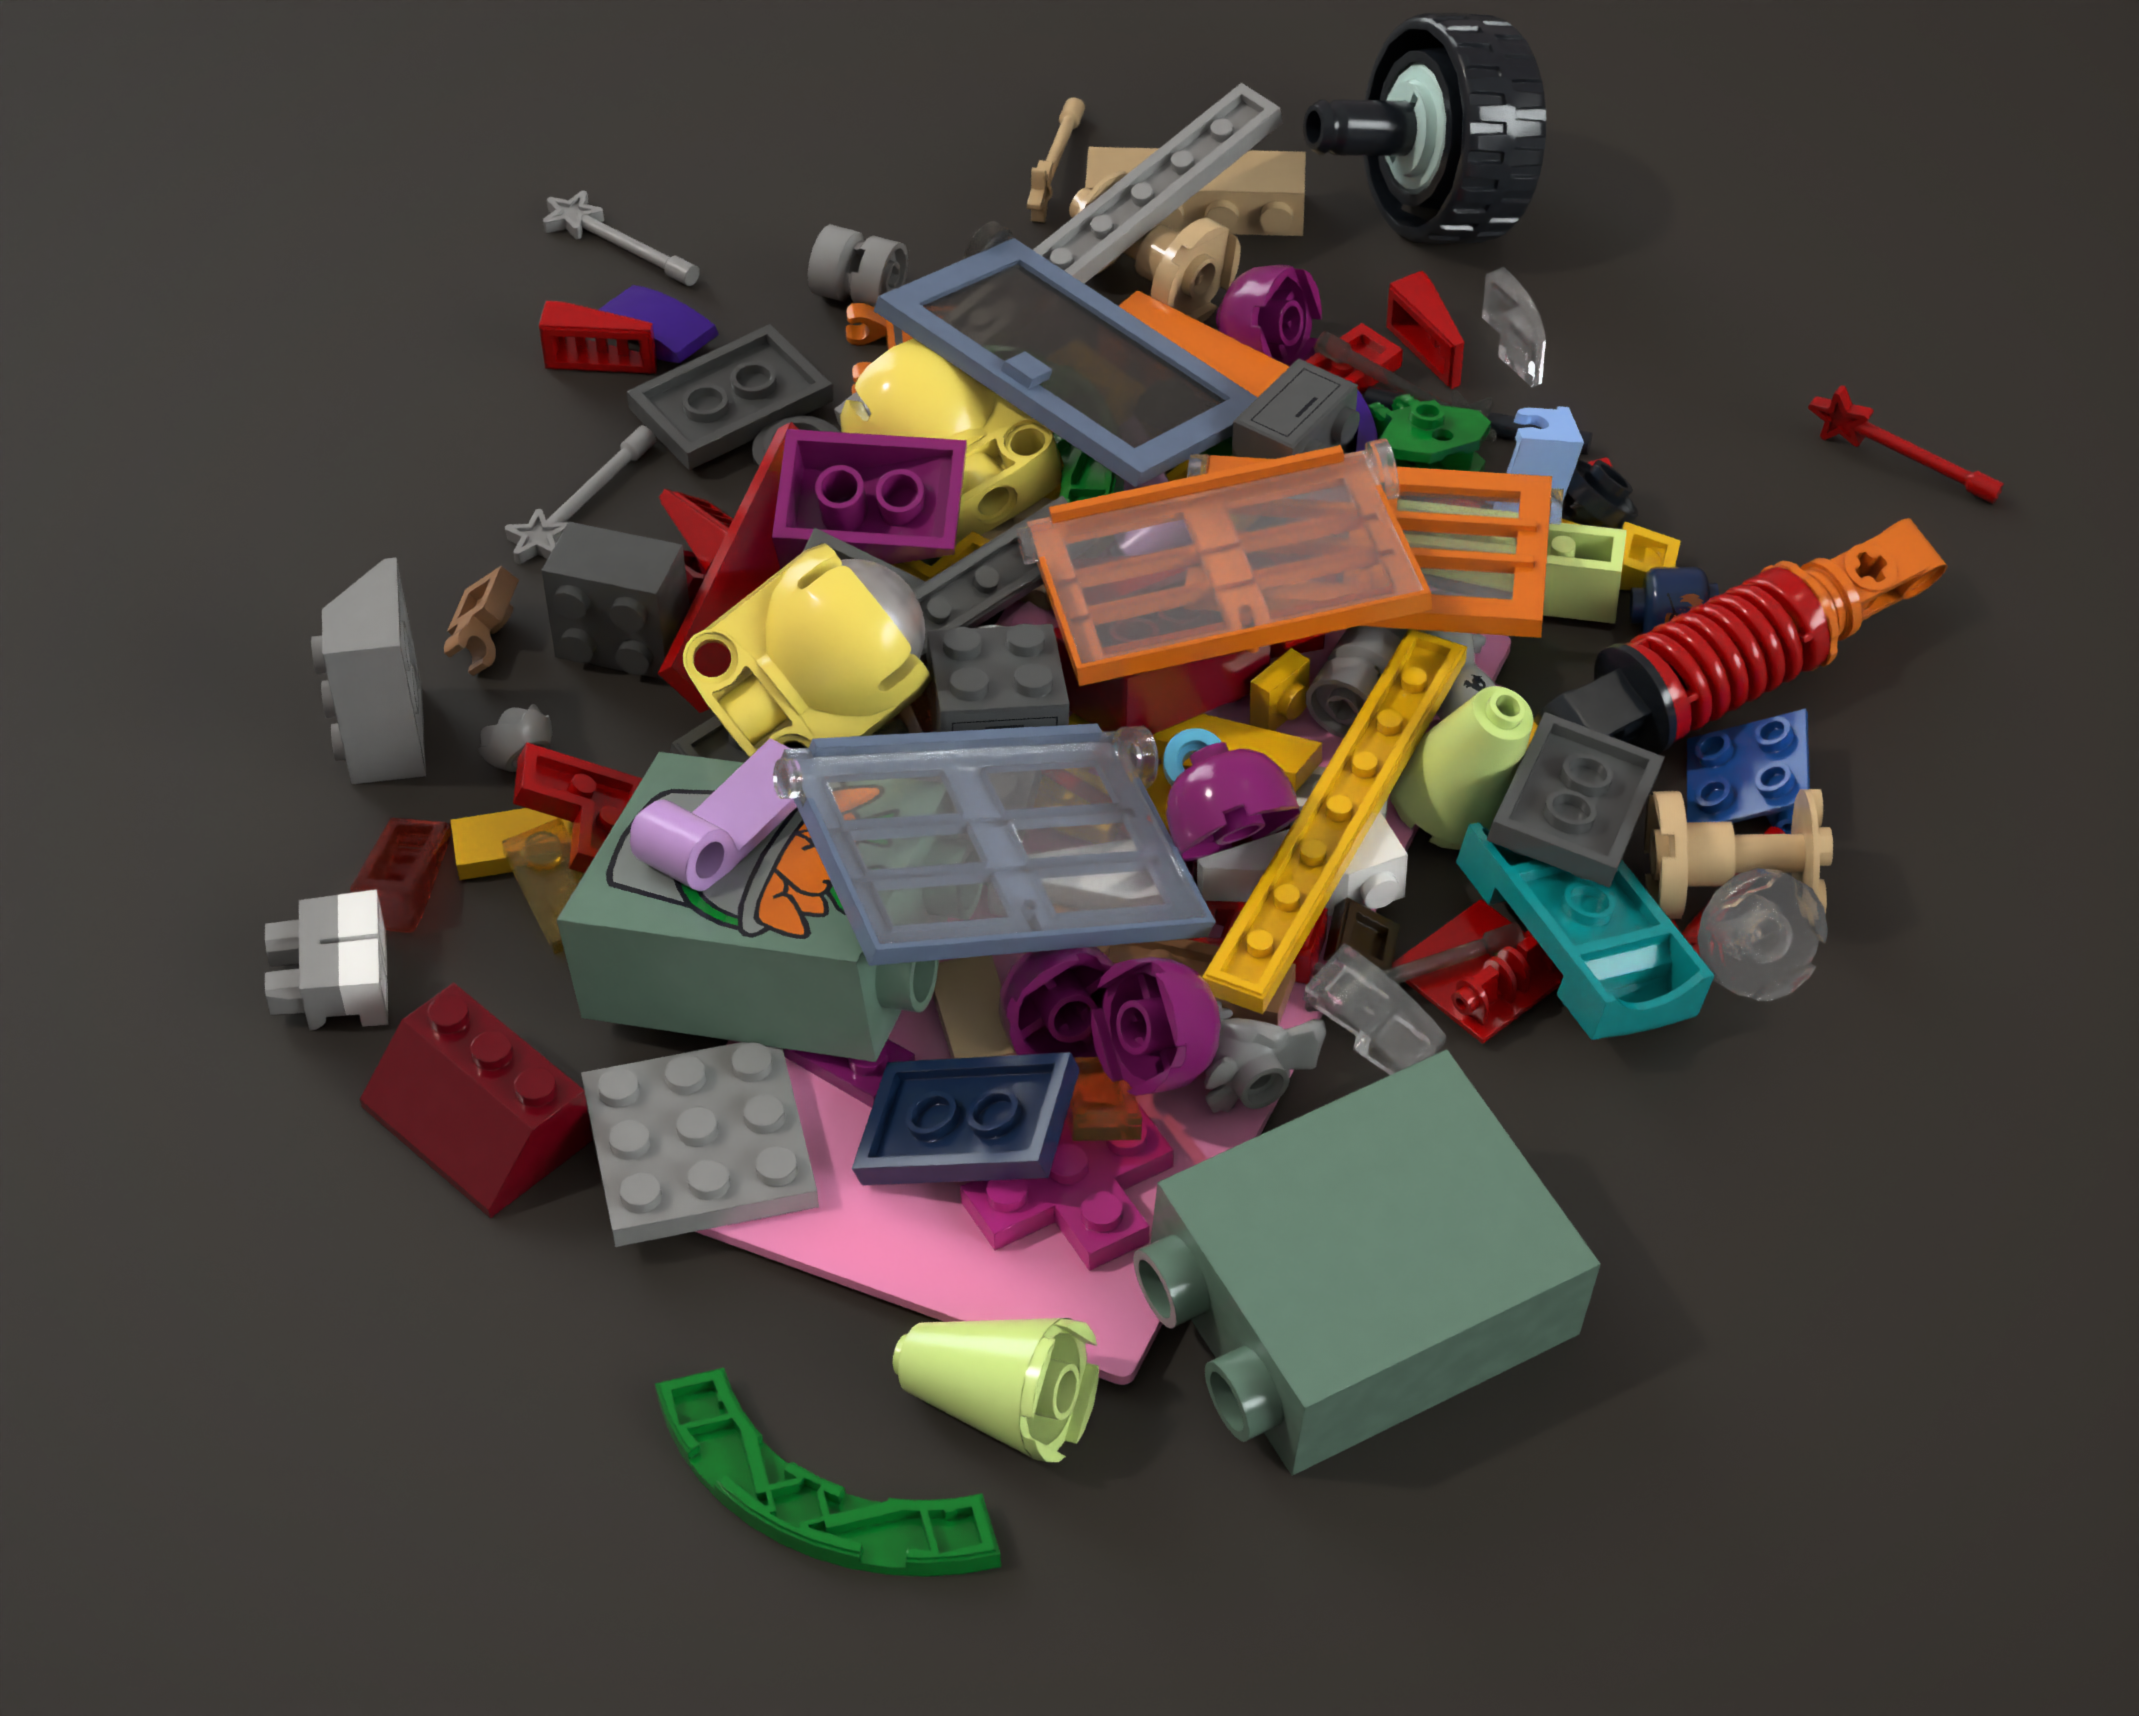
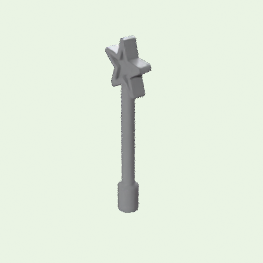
[543,191,700,286]
[505,426,656,564]

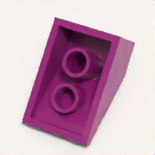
[772,429,967,569]

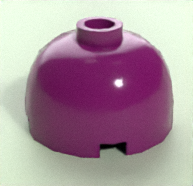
[1216,265,1322,367]
[1166,742,1300,861]
[999,947,1115,1076]
[1091,957,1221,1096]

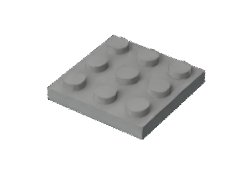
[581,1042,819,1247]

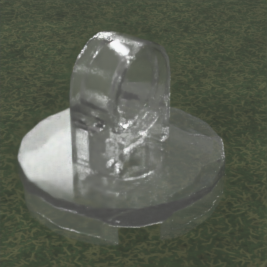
[1697,868,1828,1001]

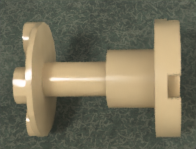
[1069,170,1241,322]
[1644,789,1833,919]

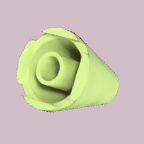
[1390,686,1533,850]
[893,1318,1099,1462]

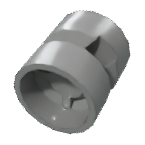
[808,224,908,307]
[1306,626,1402,738]

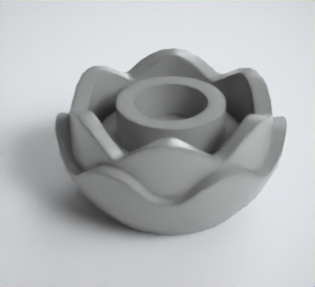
[479,704,553,772]

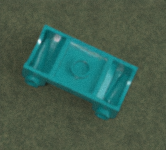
[1456,822,1715,1040]

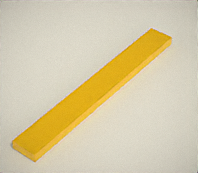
[1202,629,1467,1014]

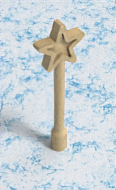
[1027,98,1085,223]

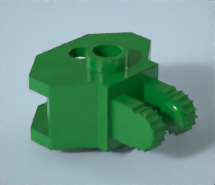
[1368,394,1491,503]

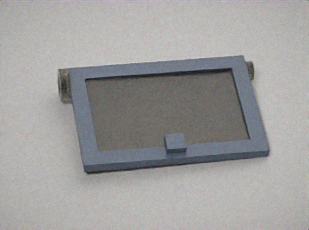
[874,221,1258,487]

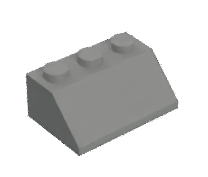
[311,558,426,785]

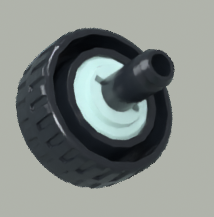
[1303,13,1546,244]

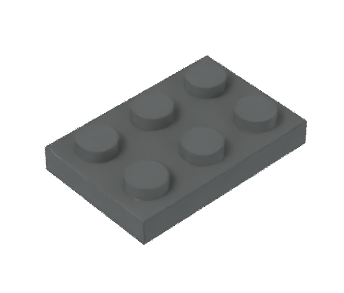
[626,324,834,470]
[1487,712,1664,888]

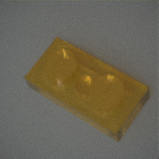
[502,818,585,955]

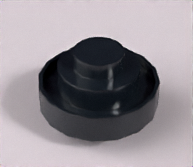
[1563,459,1638,529]

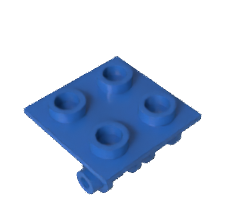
[1687,708,1810,834]

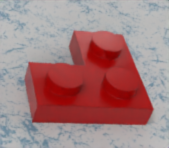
[513,742,643,873]

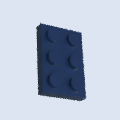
[852,1052,1080,1186]

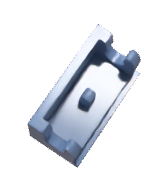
[1485,406,1584,522]

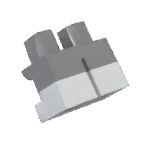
[265,889,388,1031]

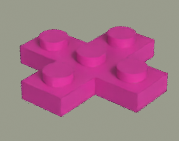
[961,1104,1174,1271]

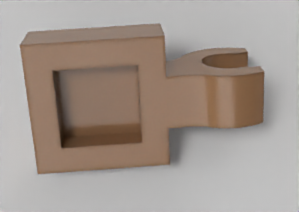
[444,566,519,676]

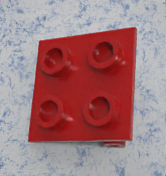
[1391,899,1563,1044]

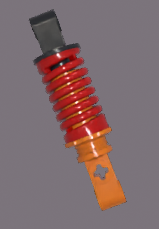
[1534,518,1948,754]

